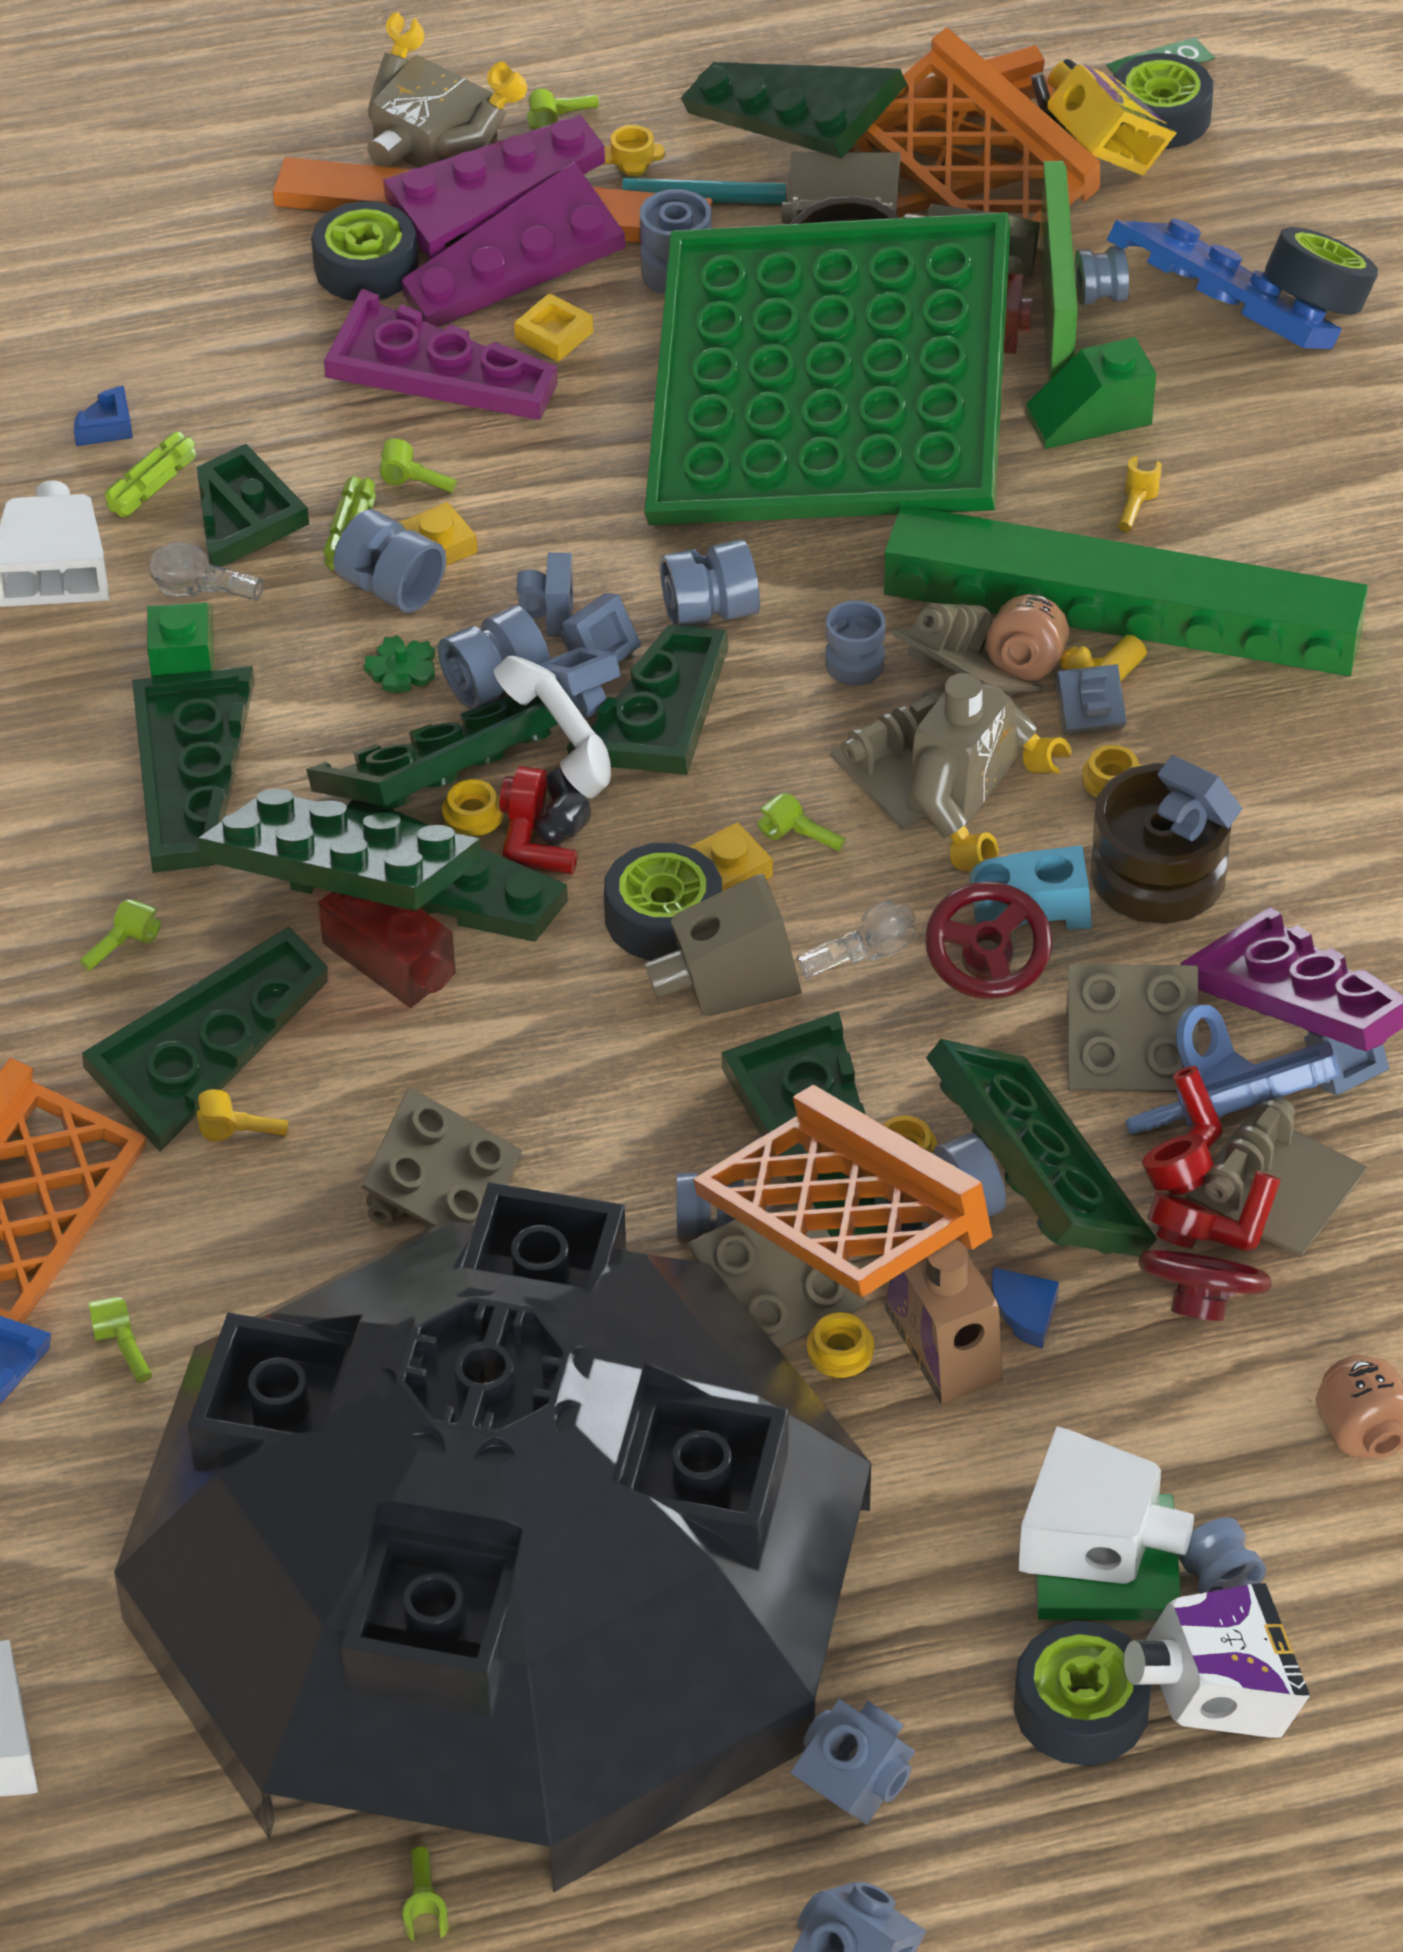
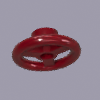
[925,881,1053,1000]
[1138,1250,1272,1321]

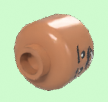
[986,594,1069,682]
[1315,1355,1403,1459]

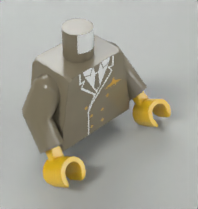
[368,12,527,168]
[908,673,1072,871]

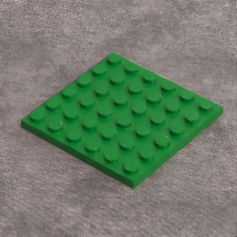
[644,212,1010,525]

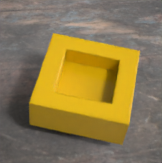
[514,293,594,362]
[399,501,478,566]
[689,822,773,891]

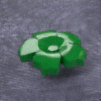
[364,635,435,693]

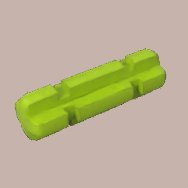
[104,431,196,518]
[323,475,376,570]

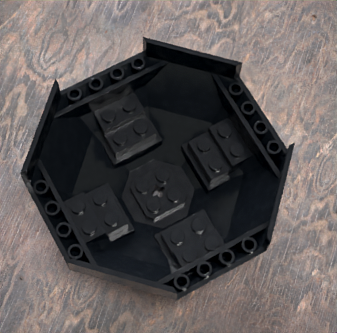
[114,1182,871,1892]

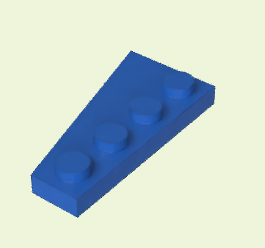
[1107,218,1342,349]

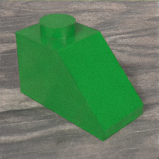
[1025,337,1156,449]
[147,602,214,678]

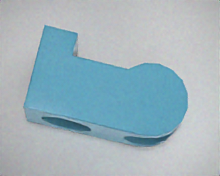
[969,845,1092,930]

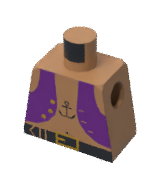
[885,1239,1003,1404]

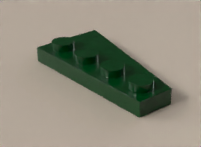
[82,926,328,1152]

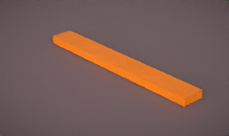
[273,157,713,243]

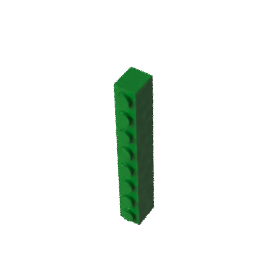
[884,506,1369,677]

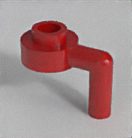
[499,766,578,875]
[1142,1066,1223,1195]
[1147,1171,1281,1252]

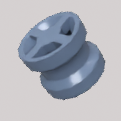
[1074,246,1129,305]
[1178,1517,1266,1593]

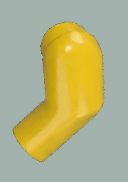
[1059,635,1147,682]

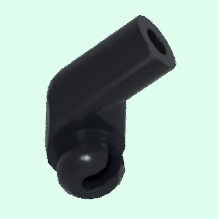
[535,768,591,846]

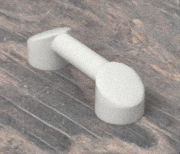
[493,656,611,799]

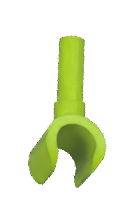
[526,88,599,130]
[379,438,457,493]
[757,793,846,852]
[79,899,161,972]
[88,1297,152,1383]
[403,1847,449,1941]

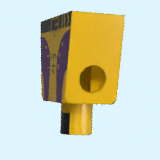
[1048,59,1177,176]

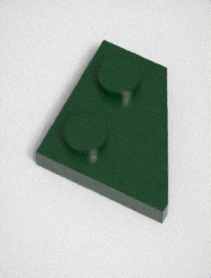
[197,443,309,571]

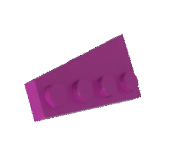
[383,115,605,260]
[401,161,626,327]
[324,289,558,420]
[1180,907,1403,1052]

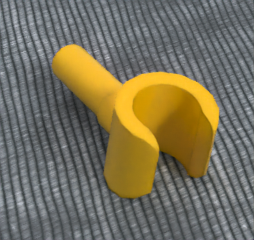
[1117,456,1162,532]
[196,1089,289,1142]

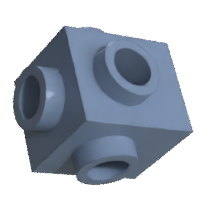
[790,1699,916,1825]
[792,1882,926,1952]

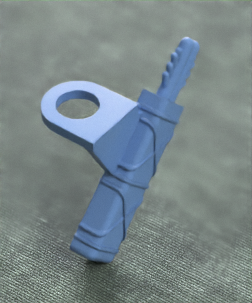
[1126,1005,1340,1134]

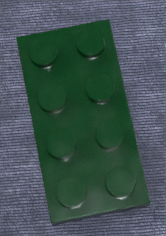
[198,789,480,911]
[926,1039,1157,1257]

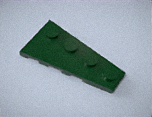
[681,62,907,158]
[132,666,254,873]
[306,695,558,810]
[290,800,568,942]
[721,1011,889,1237]

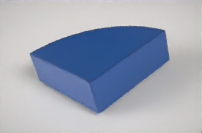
[74,386,133,446]
[991,1268,1059,1348]

